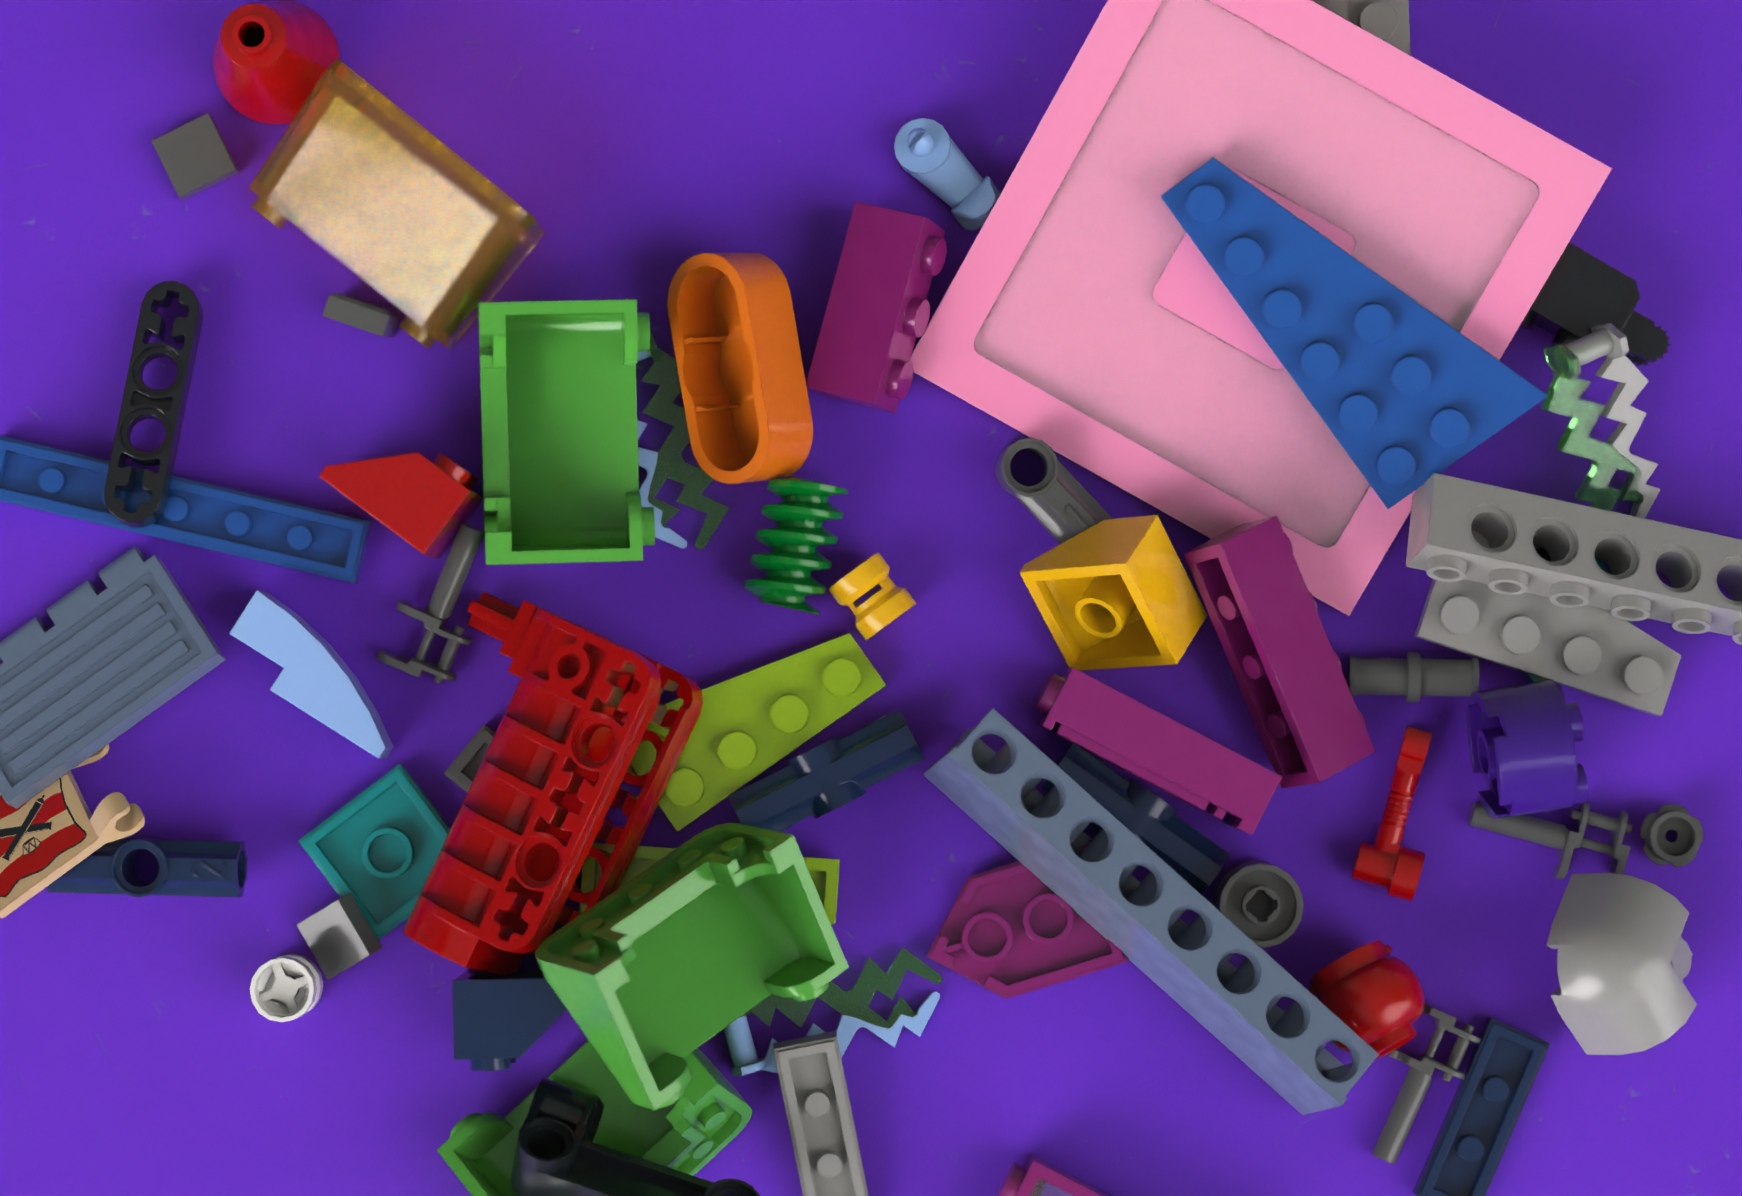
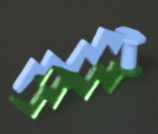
[637,328,729,550]
[723,947,942,1076]

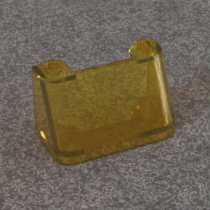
[249,58,545,350]

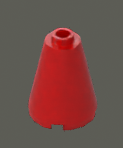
[213,0,340,124]

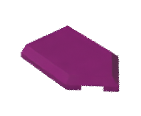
[926,839,1128,999]

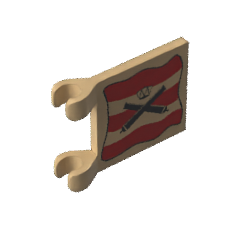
[0,744,145,919]

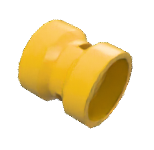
[828,552,916,641]

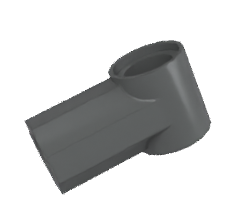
[995,438,1113,544]

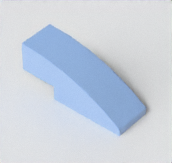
[229,590,393,759]

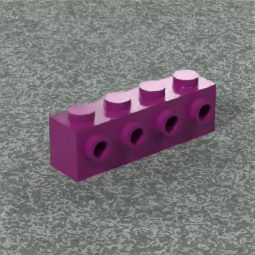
[1183,515,1375,789]

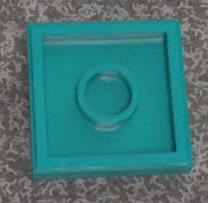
[298,763,451,940]

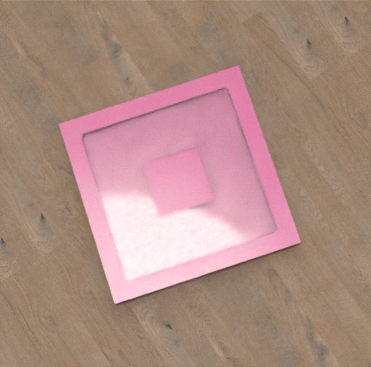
[910,0,1612,616]

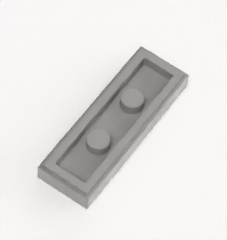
[773,1031,869,1196]

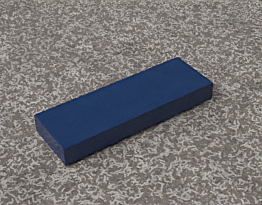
[1413,1017,1550,1196]

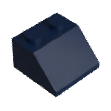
[452,969,566,1071]

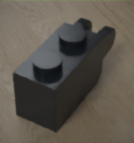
[1519,243,1670,367]

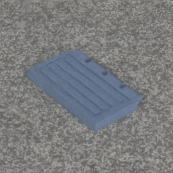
[0,546,226,809]

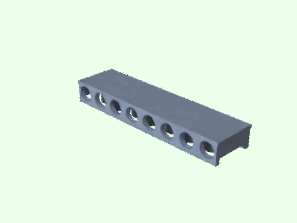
[923,708,1379,1115]

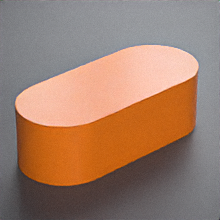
[667,252,813,484]

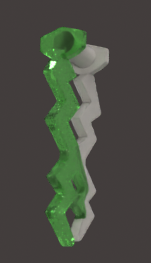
[1541,323,1661,518]

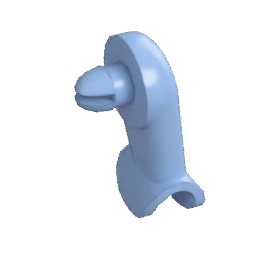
[894,118,1001,231]

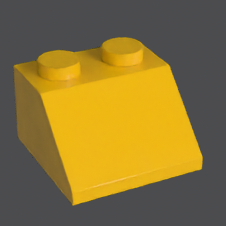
[1019,515,1207,671]

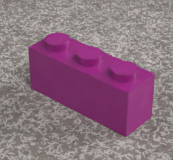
[806,201,947,414]

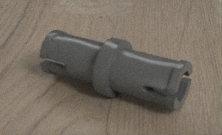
[1348,652,1479,702]

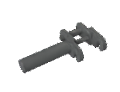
[376,522,485,684]
[1468,801,1632,880]
[1372,1004,1481,1165]

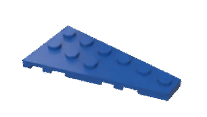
[1160,157,1548,509]

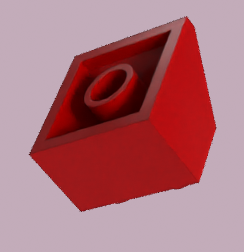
[319,452,483,559]

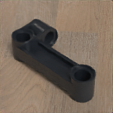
[511,1078,760,1196]

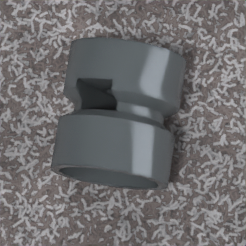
[1211,860,1304,948]

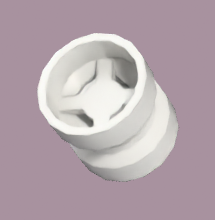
[250,954,324,1023]

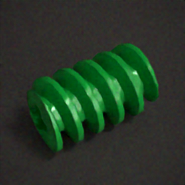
[743,476,849,615]

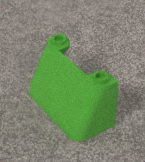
[478,299,655,565]
[535,823,849,1110]
[437,1040,752,1196]

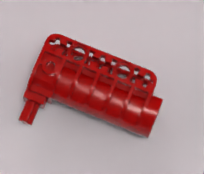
[403,592,703,975]

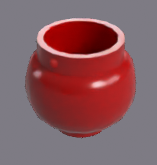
[1309,940,1425,1059]

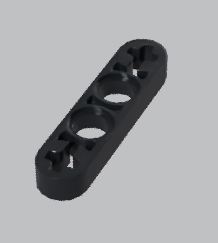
[104,281,203,528]

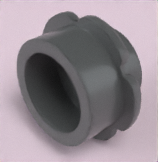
[1640,804,1703,867]

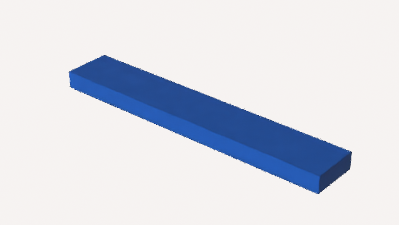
[0,436,372,584]

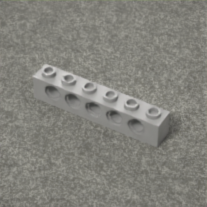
[1406,473,1742,645]

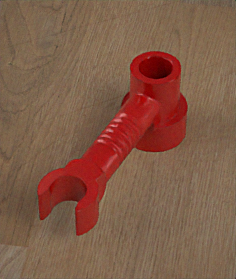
[1351,726,1432,902]

